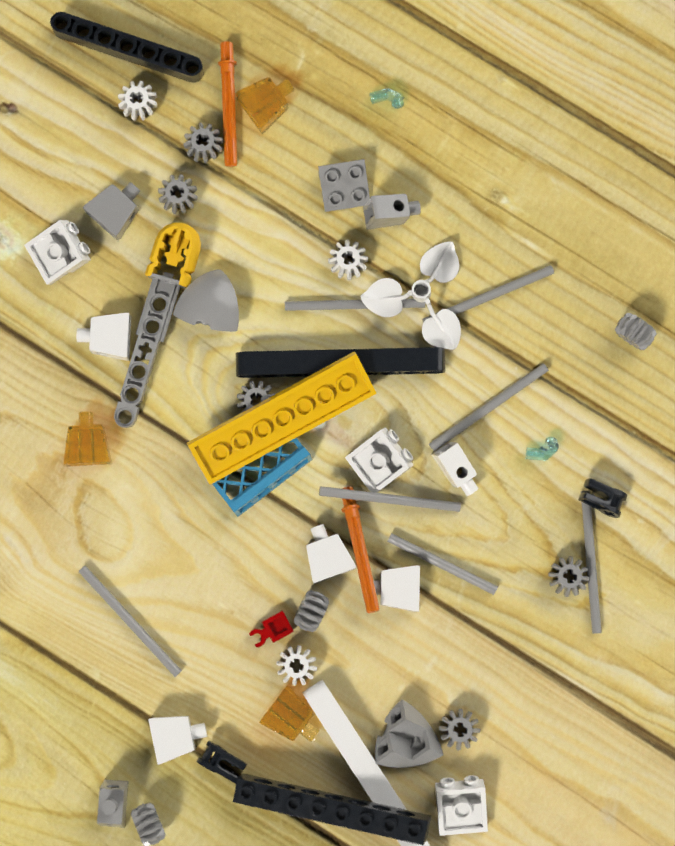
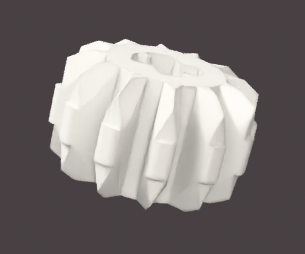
[118,81,157,121]
[328,240,368,280]
[276,645,317,686]

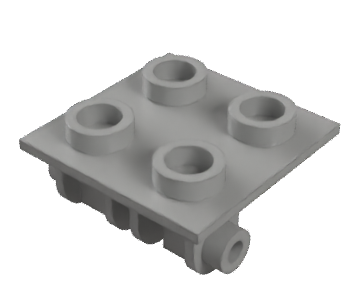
[318,159,370,212]

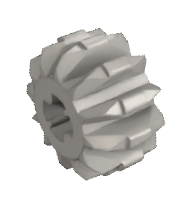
[183,123,223,163]
[158,174,198,214]
[615,313,657,350]
[237,381,275,412]
[548,556,589,597]
[294,590,329,632]
[439,709,480,750]
[131,803,165,846]

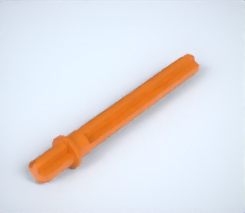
[218,41,237,167]
[341,487,379,613]

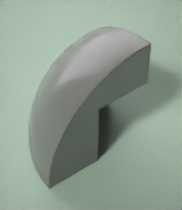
[173,269,239,332]
[375,700,443,768]

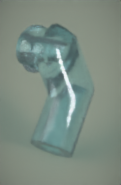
[370,88,404,109]
[526,437,559,461]

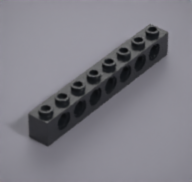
[233,773,431,845]

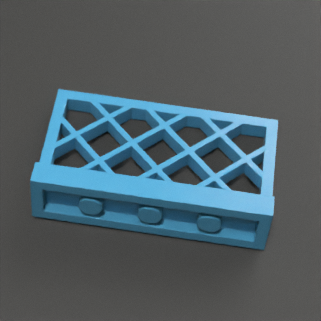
[212,438,313,517]

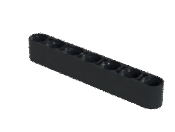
[50,12,204,83]

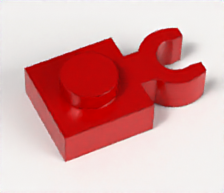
[249,610,294,647]

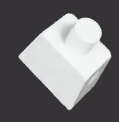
[76,313,131,361]
[431,441,479,496]
[306,524,356,584]
[373,565,420,612]
[148,716,208,765]

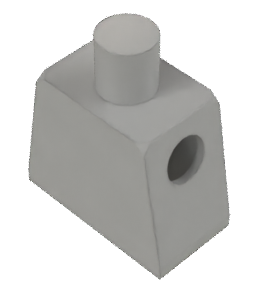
[83,182,140,241]
[363,194,421,230]
[97,779,129,828]

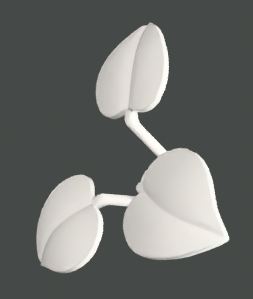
[361,241,461,350]

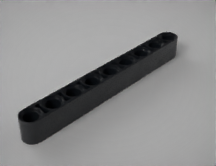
[236,347,446,378]

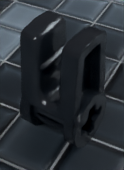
[578,478,627,518]
[196,740,247,784]

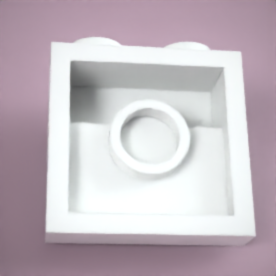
[24,220,91,285]
[345,428,414,493]
[435,775,488,836]

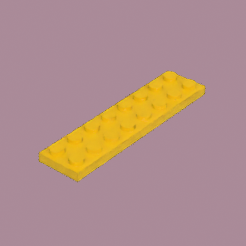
[187,352,377,485]

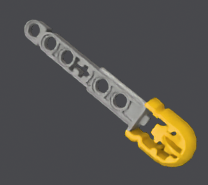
[114,222,201,428]

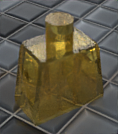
[236,77,294,134]
[64,412,112,467]
[259,685,320,742]

